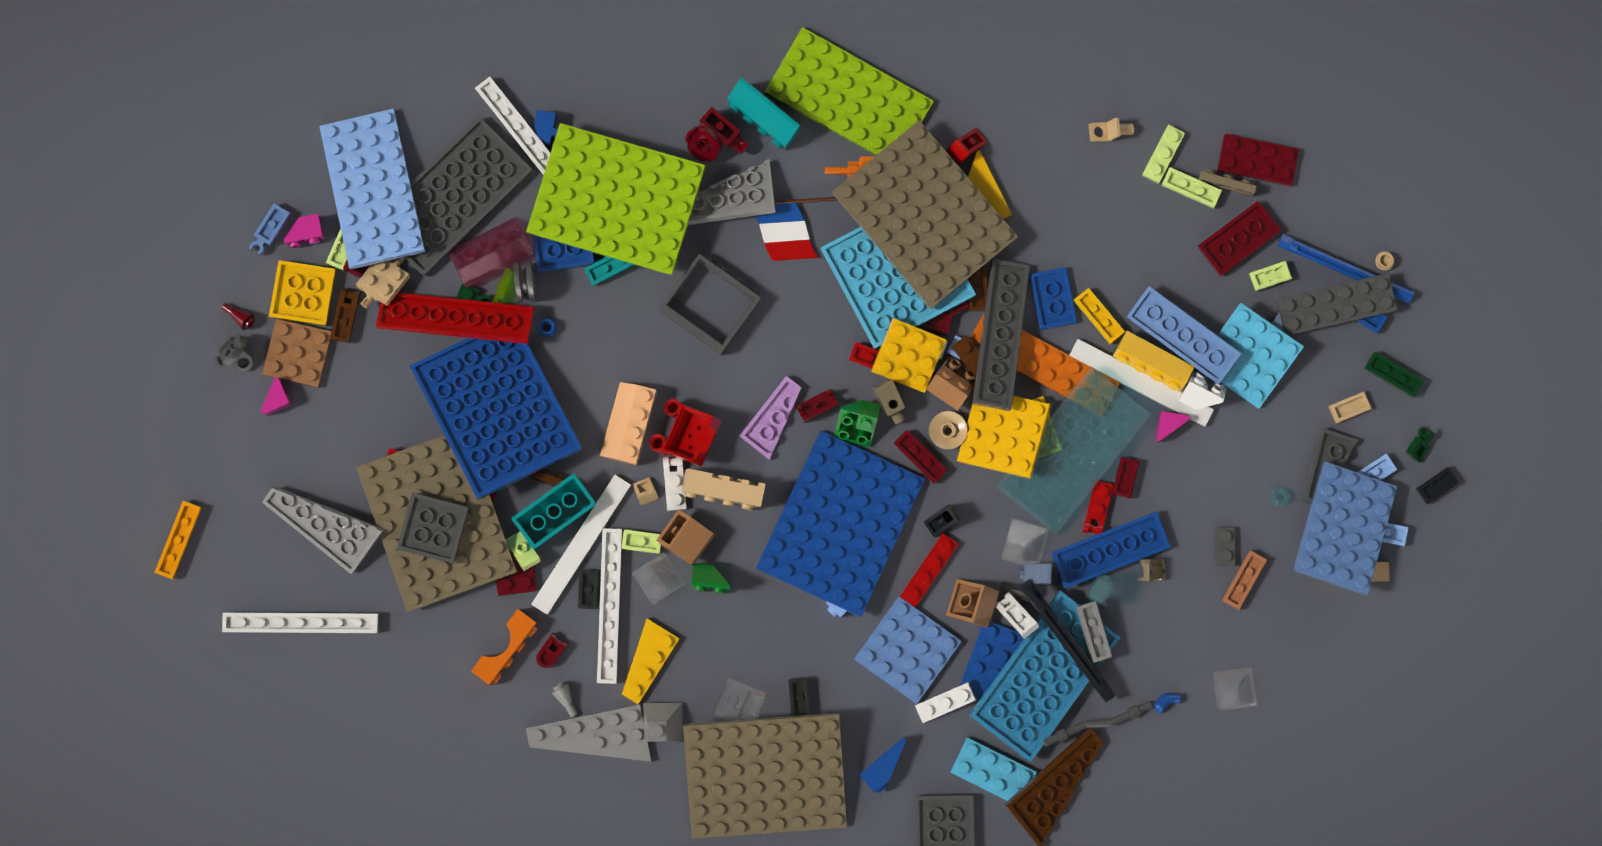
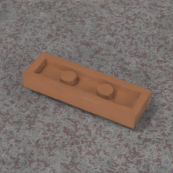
[1221,550,1267,610]

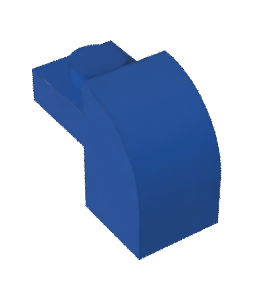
[534,110,558,146]

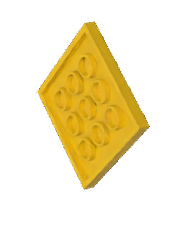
[957,396,1051,479]

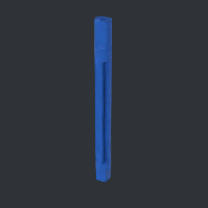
[1277,234,1414,304]

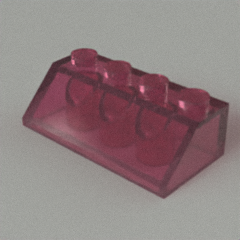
[449,217,534,288]

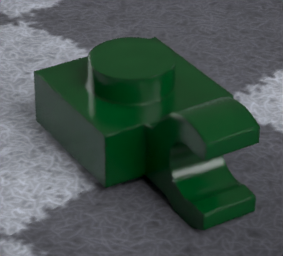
[1406,426,1435,463]

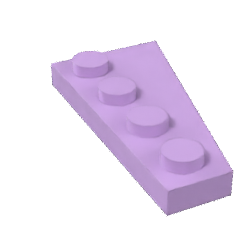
[739,376,801,460]

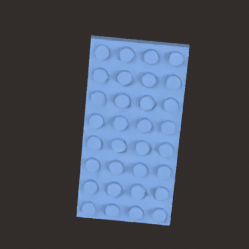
[319,109,425,270]

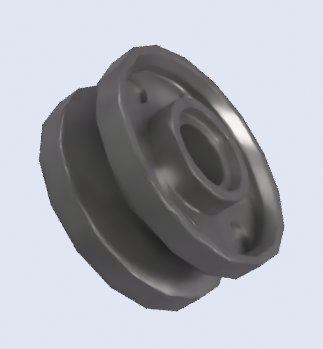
[514,261,536,303]

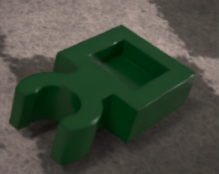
[456,283,492,301]

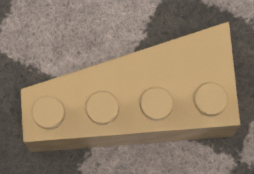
[681,469,766,511]

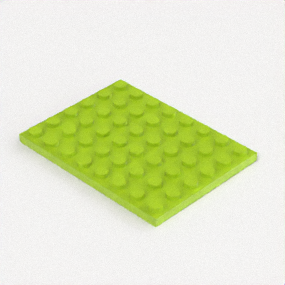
[526,123,706,276]

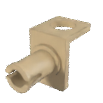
[1089,118,1134,142]

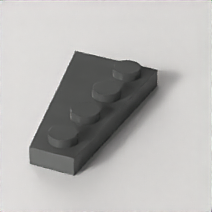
[1302,428,1358,504]

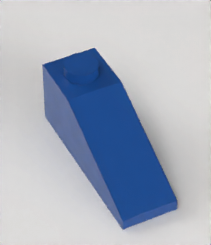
[859,737,906,793]

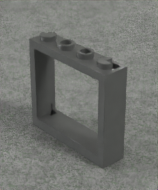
[659,254,761,356]

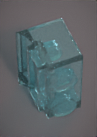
[1084,574,1115,608]

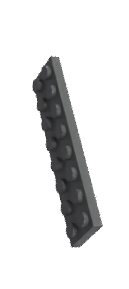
[972,258,1030,411]

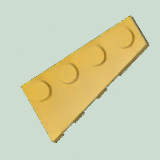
[622,619,679,704]

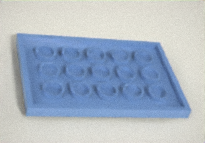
[1293,462,1397,596]

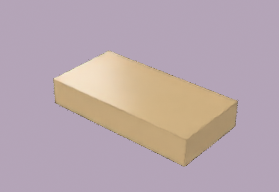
[1328,391,1372,424]

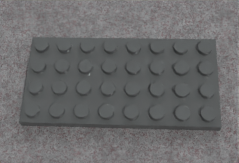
[405,116,533,277]

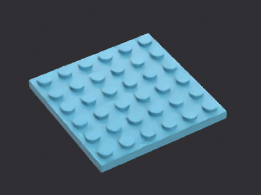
[820,227,976,349]

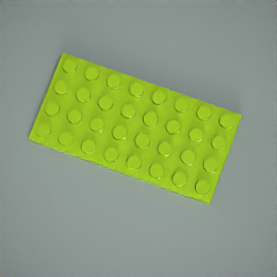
[765,27,934,155]

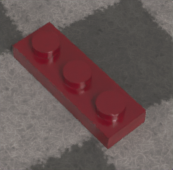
[893,430,948,484]

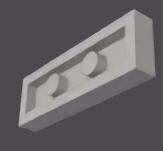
[1076,601,1112,663]

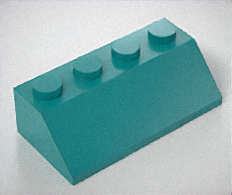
[727,77,800,150]
[511,473,596,549]

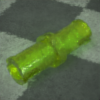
[492,269,514,304]

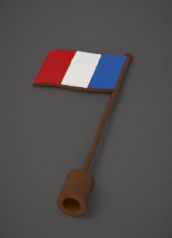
[755,197,837,261]

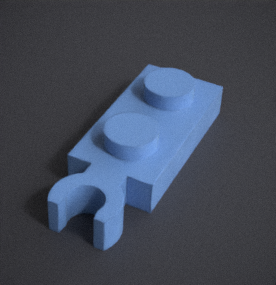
[249,204,291,256]

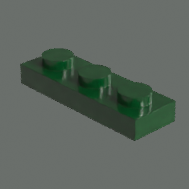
[1364,352,1424,398]

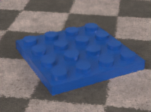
[960,622,1024,700]

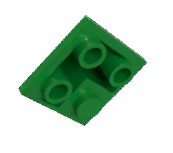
[834,400,881,447]
[691,563,731,594]

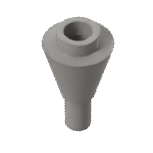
[551,682,577,717]

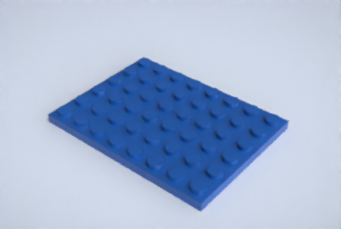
[410,338,582,500]
[756,430,925,618]

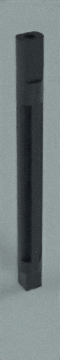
[1019,579,1116,702]

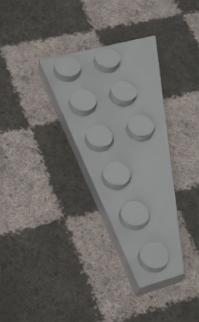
[688,159,776,225]
[262,486,384,574]
[526,705,652,762]

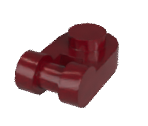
[536,633,569,668]

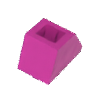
[284,214,325,248]

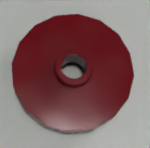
[685,125,721,162]

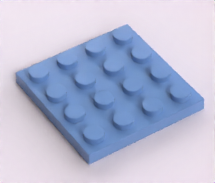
[854,597,962,704]

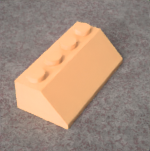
[600,382,657,466]

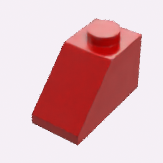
[946,128,988,166]

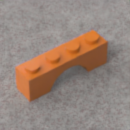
[471,609,538,685]

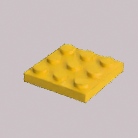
[269,260,336,326]
[871,318,946,393]

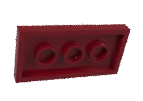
[1217,134,1299,187]
[1197,201,1281,276]

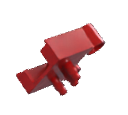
[649,399,721,467]

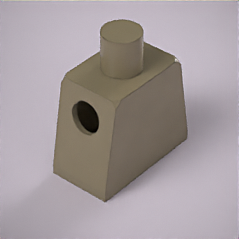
[872,379,905,424]

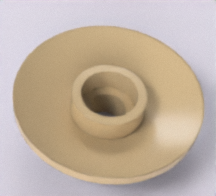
[929,411,967,449]

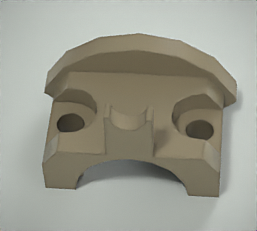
[1138,559,1166,581]

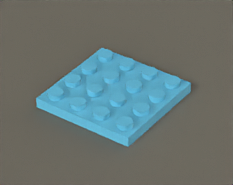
[1217,302,1304,409]

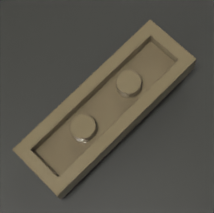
[1198,170,1257,197]

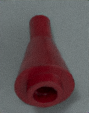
[221,303,255,330]

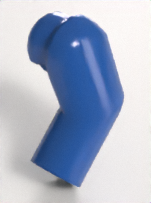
[1154,694,1180,714]

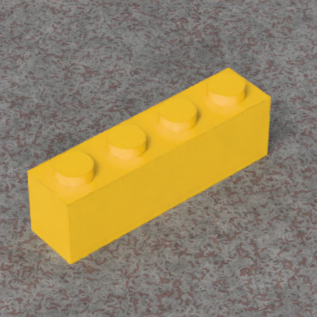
[1113,331,1194,392]

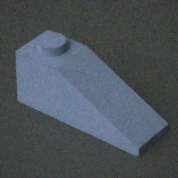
[1019,564,1052,586]

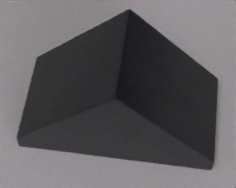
[924,504,960,537]

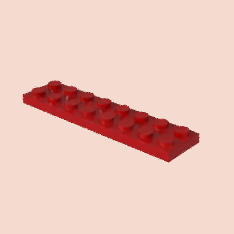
[376,293,534,344]

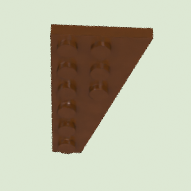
[1004,728,1103,846]

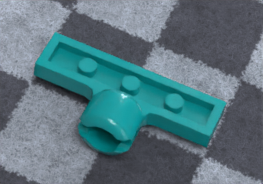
[584,256,634,286]

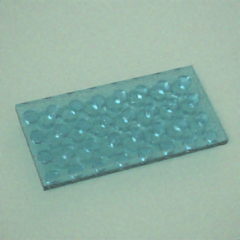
[995,366,1151,535]

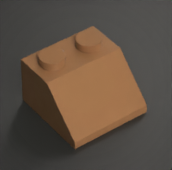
[946,579,999,628]

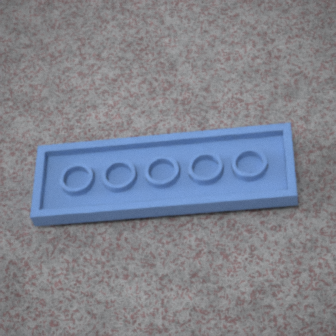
[1127,286,1242,385]

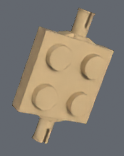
[356,257,410,309]

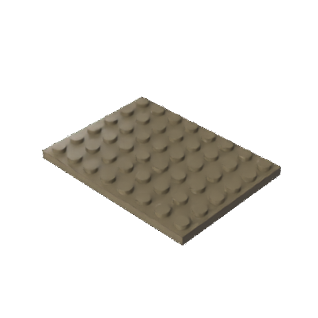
[832,120,1018,310]
[356,435,517,612]
[683,713,847,839]

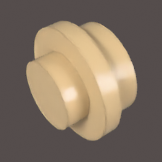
[1375,252,1395,271]

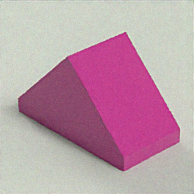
[260,377,292,416]
[1155,411,1191,443]

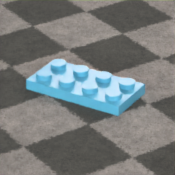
[950,738,1037,801]

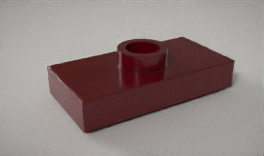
[1112,457,1140,499]

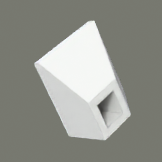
[1179,371,1227,410]

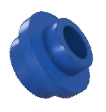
[538,318,557,337]

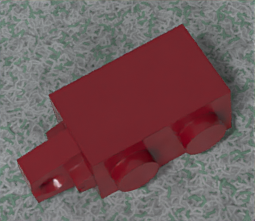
[699,107,749,155]

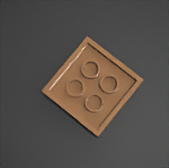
[262,319,331,388]

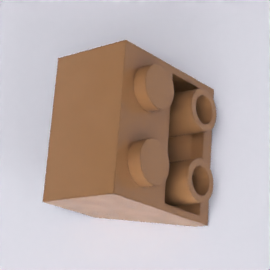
[926,355,976,411]
[656,509,715,566]

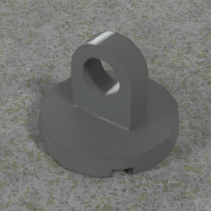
[215,334,253,372]

